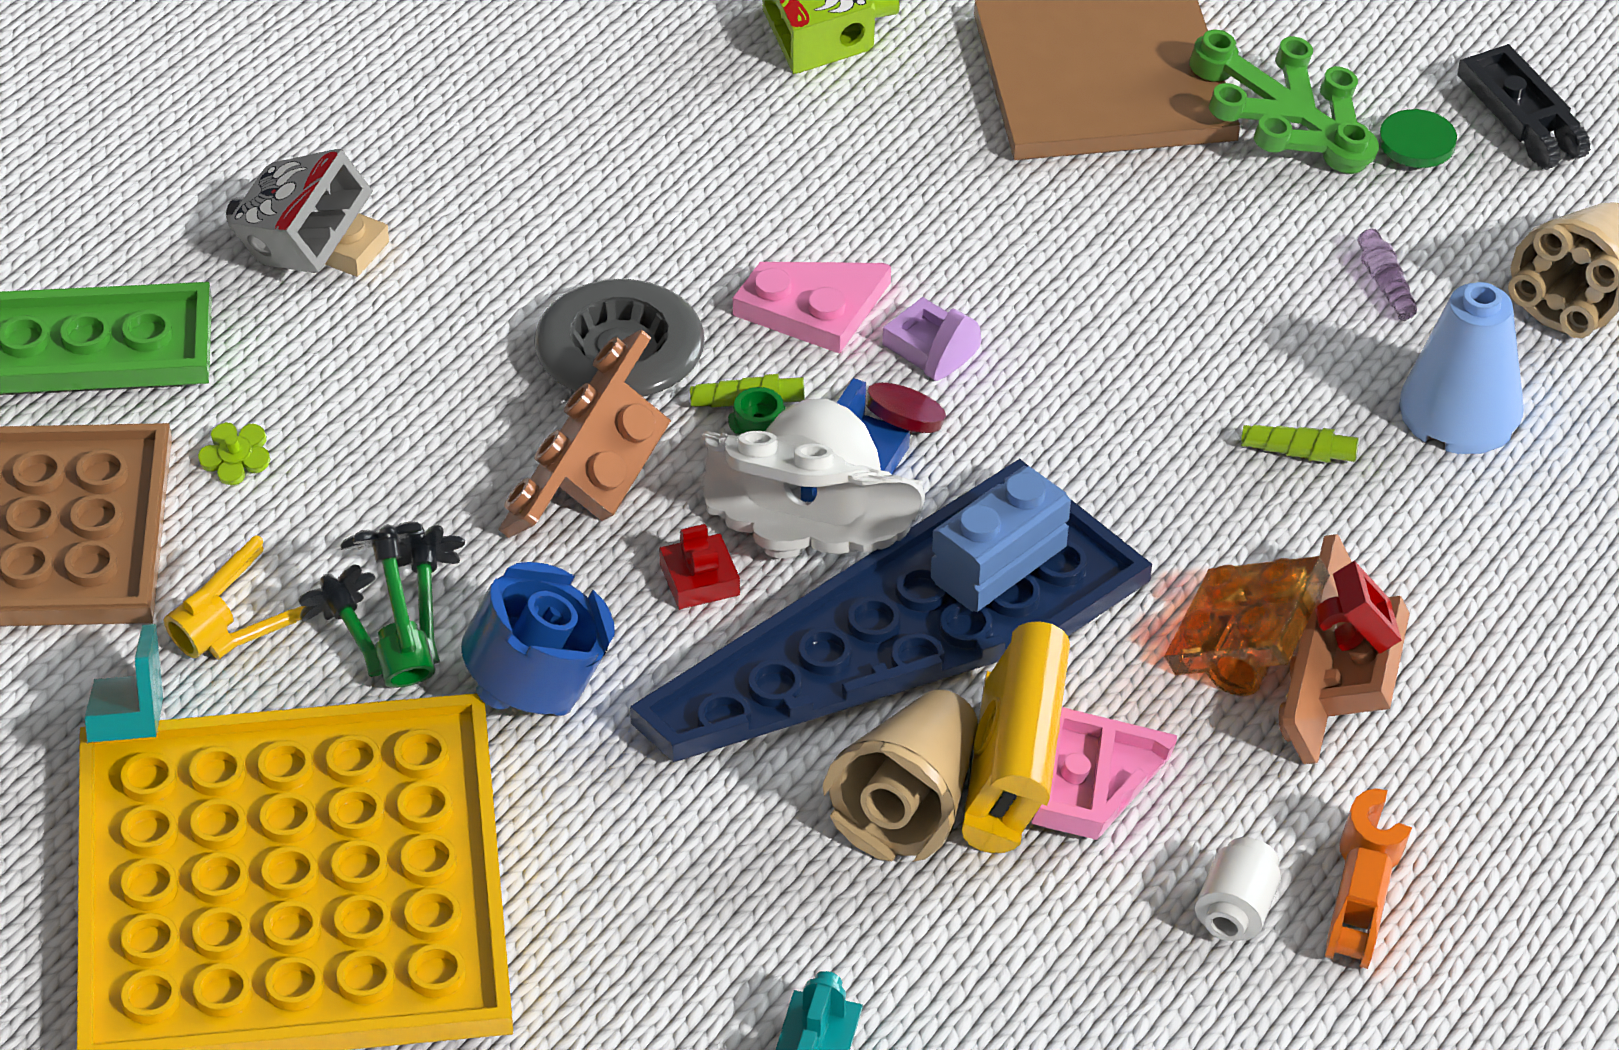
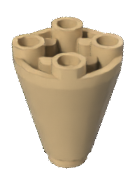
[1508,202,1619,338]

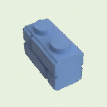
[931,466,1071,612]

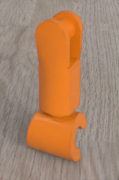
[1324,788,1412,969]

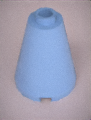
[1399,282,1524,454]

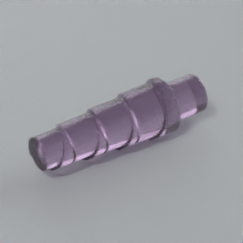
[1357,229,1417,321]

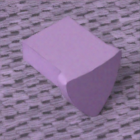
[882,297,982,381]

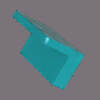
[85,624,163,743]

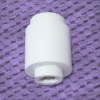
[1195,837,1281,941]

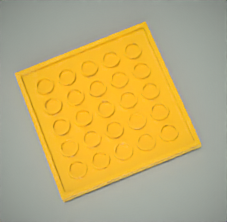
[77,693,513,1050]

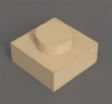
[325,213,389,277]

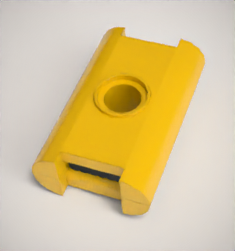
[962,621,1070,853]

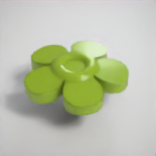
[198,422,271,485]

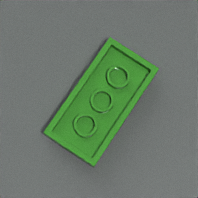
[0,282,212,394]

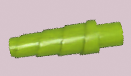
[690,374,805,408]
[1241,424,1359,463]

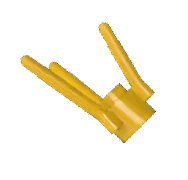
[163,535,305,660]

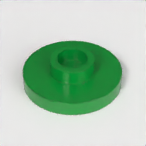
[1379,109,1457,168]

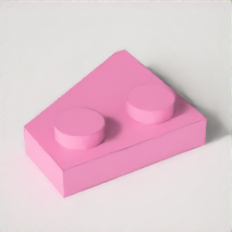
[733,262,891,354]
[1031,707,1177,840]

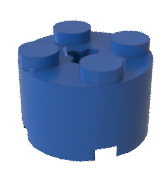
[461,562,615,716]

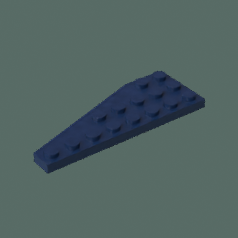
[630,458,1152,763]

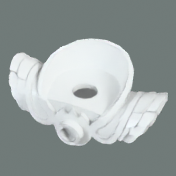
[702,399,925,559]

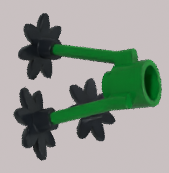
[299,521,465,688]

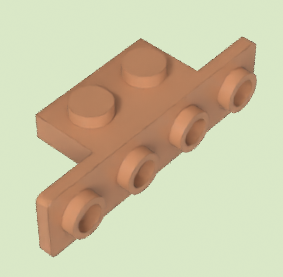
[499,329,671,538]
[1278,534,1410,764]

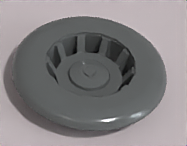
[534,279,705,397]

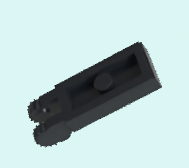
[1457,44,1591,170]

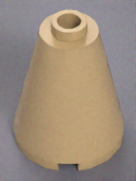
[823,690,978,862]

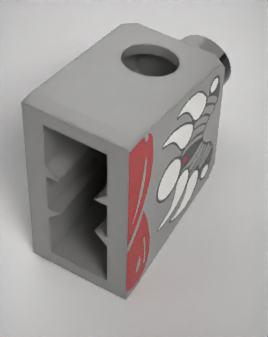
[226,149,373,273]

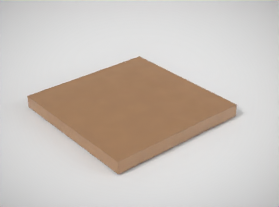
[974,0,1240,160]
[0,423,172,626]

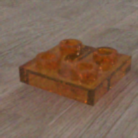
[1164,556,1330,696]

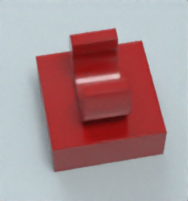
[659,524,740,610]
[1315,560,1402,654]

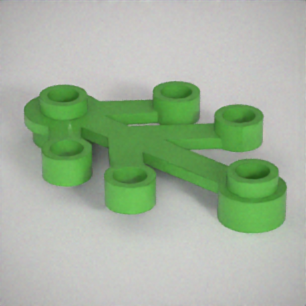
[1189,29,1379,174]

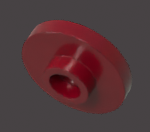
[865,382,946,433]

